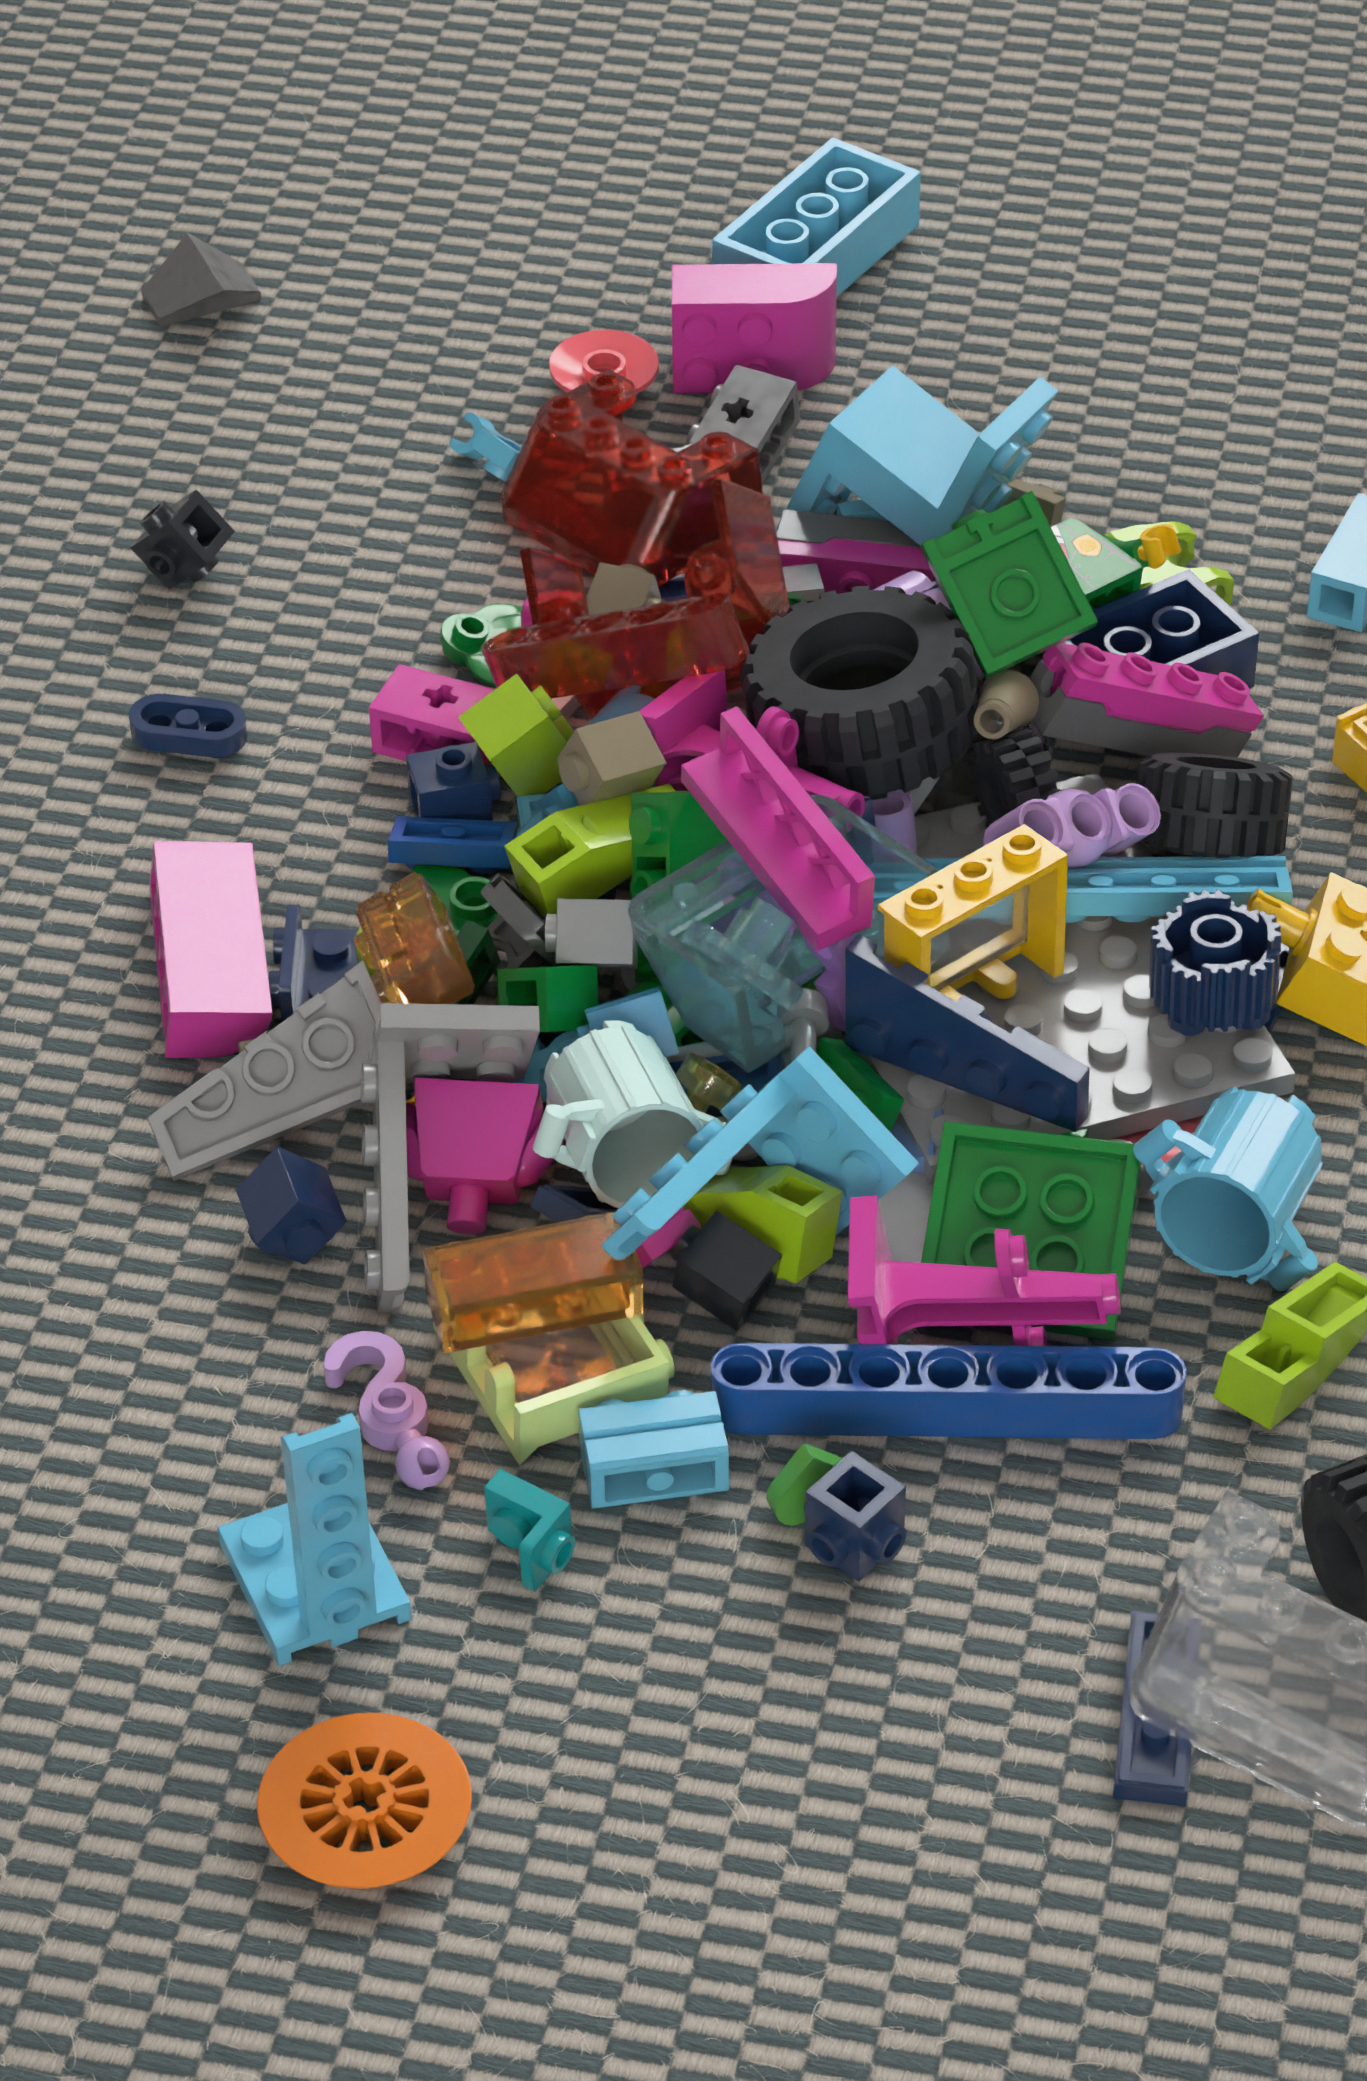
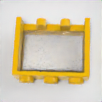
[878,824,1068,1002]

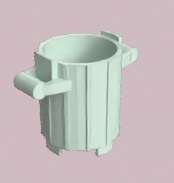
[532,1020,734,1208]

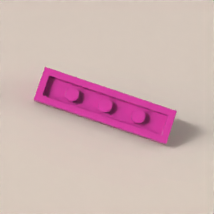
[681,706,875,952]

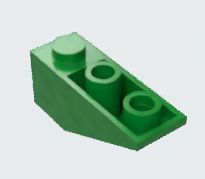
[629,791,731,985]

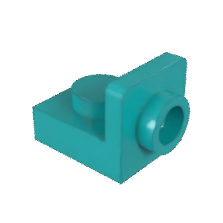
[484,1469,575,1592]

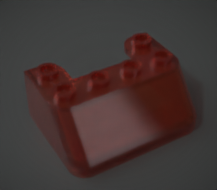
[500,369,766,587]

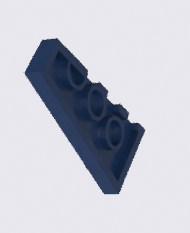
[845,934,1090,1132]

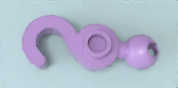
[324,1331,450,1490]

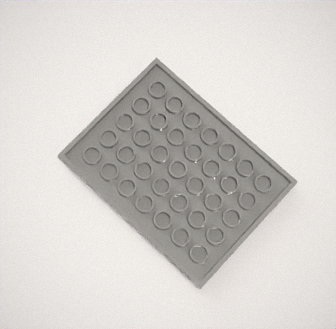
[788,773,1295,1185]

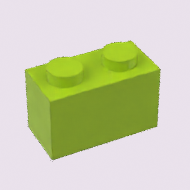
[458,674,574,798]

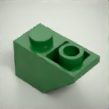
[494,965,599,1032]

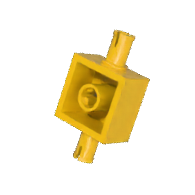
[1246,872,1367,1046]

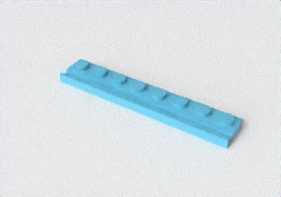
[867,856,1293,924]

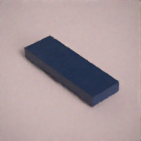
[1113,1610,1203,1806]

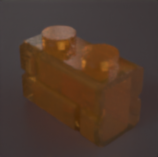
[354,872,475,1004]

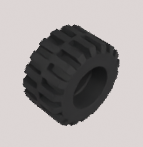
[1136,753,1293,858]
[1301,1454,1367,1640]

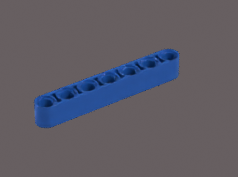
[710,1343,1187,1439]

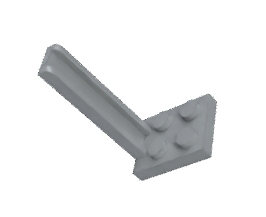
[360,1003,540,1313]

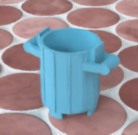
[1133,1086,1323,1292]

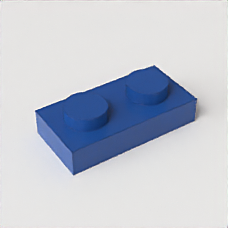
[388,816,518,874]

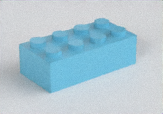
[712,137,921,297]

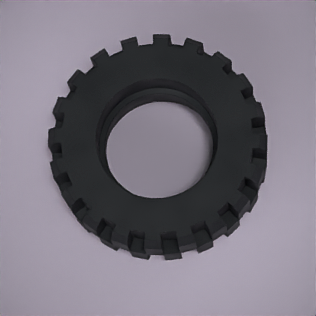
[740,586,980,800]

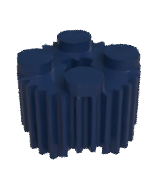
[1149,890,1282,1036]

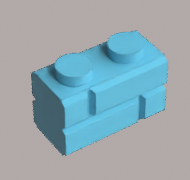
[578,1390,729,1509]

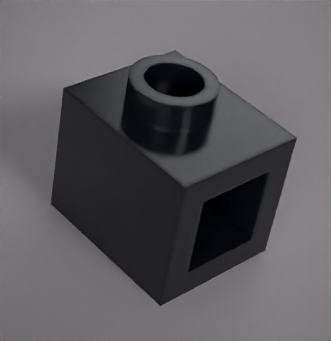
[672,1210,782,1331]

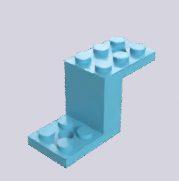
[776,365,1058,546]

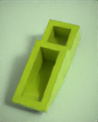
[1213,1261,1367,1430]

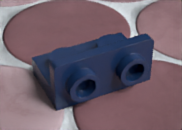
[269,905,359,1023]

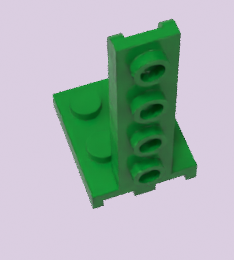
[920,491,1098,679]

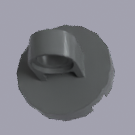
[480,873,559,997]

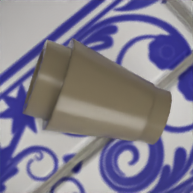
[974,670,1039,739]

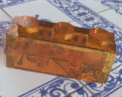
[423,1211,643,1354]

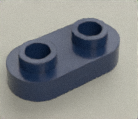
[129,694,248,758]

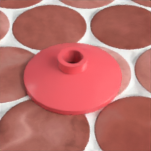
[549,330,659,401]

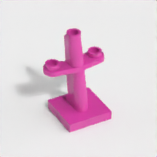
[639,662,865,830]
[848,1195,1121,1346]

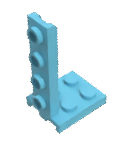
[601,1046,919,1260]
[218,1413,412,1666]

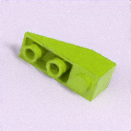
[504,784,676,919]
[679,1165,843,1284]

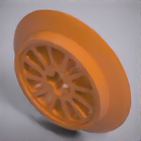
[257,1712,472,1889]

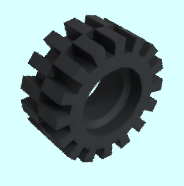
[969,728,1062,828]

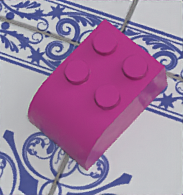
[672,263,837,393]

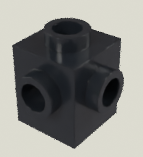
[130,489,235,590]

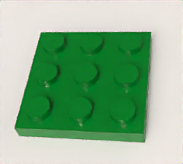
[921,1121,1142,1341]

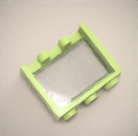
[433,1231,675,1466]

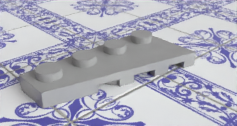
[148,961,412,1181]

